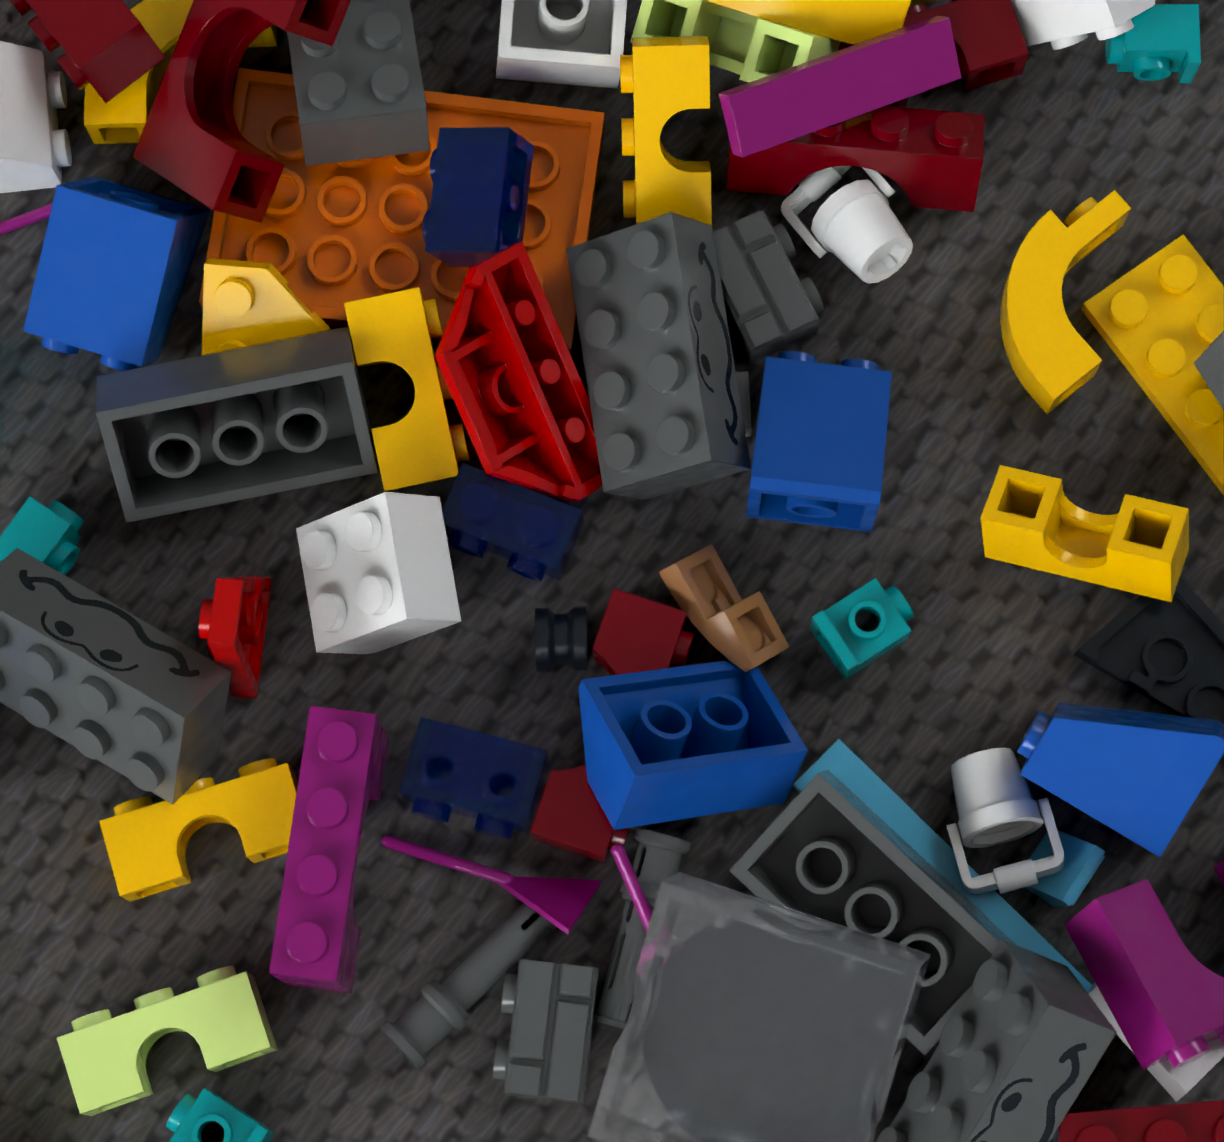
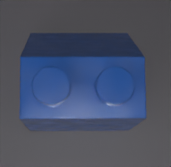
[23,176,211,371]
[746,351,892,532]
[1017,702,1224,857]

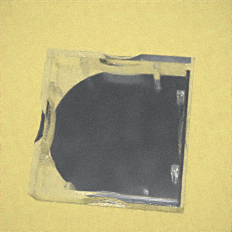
[587,872,931,1142]

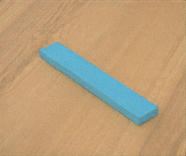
[793,739,1092,992]

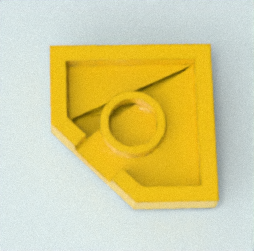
[202,258,331,355]

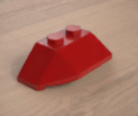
[435,241,602,502]

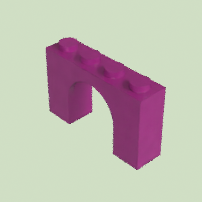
[269,706,389,994]
[1064,860,1224,1070]

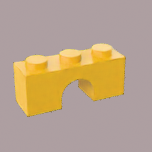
[620,36,712,226]
[344,287,470,491]
[980,465,1189,602]
[99,758,298,902]

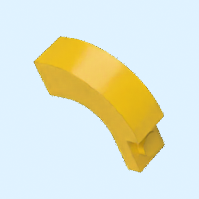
[84,0,277,144]
[1000,190,1131,414]

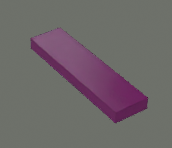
[719,15,962,158]

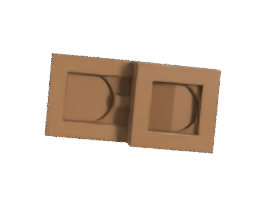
[659,544,789,672]

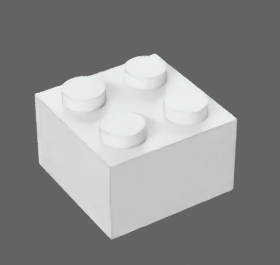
[496,0,627,88]
[296,492,461,654]

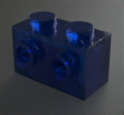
[422,127,534,267]
[442,463,584,582]
[400,717,548,840]

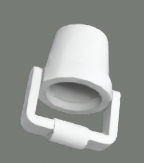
[781,166,913,284]
[946,748,1065,894]

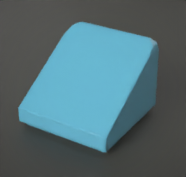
[1025,830,1105,907]

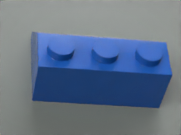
[578,660,808,830]

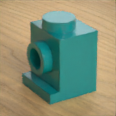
[1105,4,1201,83]
[0,496,85,575]
[809,578,914,680]
[166,1088,276,1142]

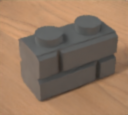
[713,210,824,365]
[493,959,599,1104]

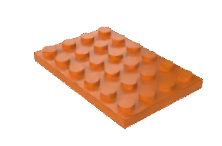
[199,68,605,356]

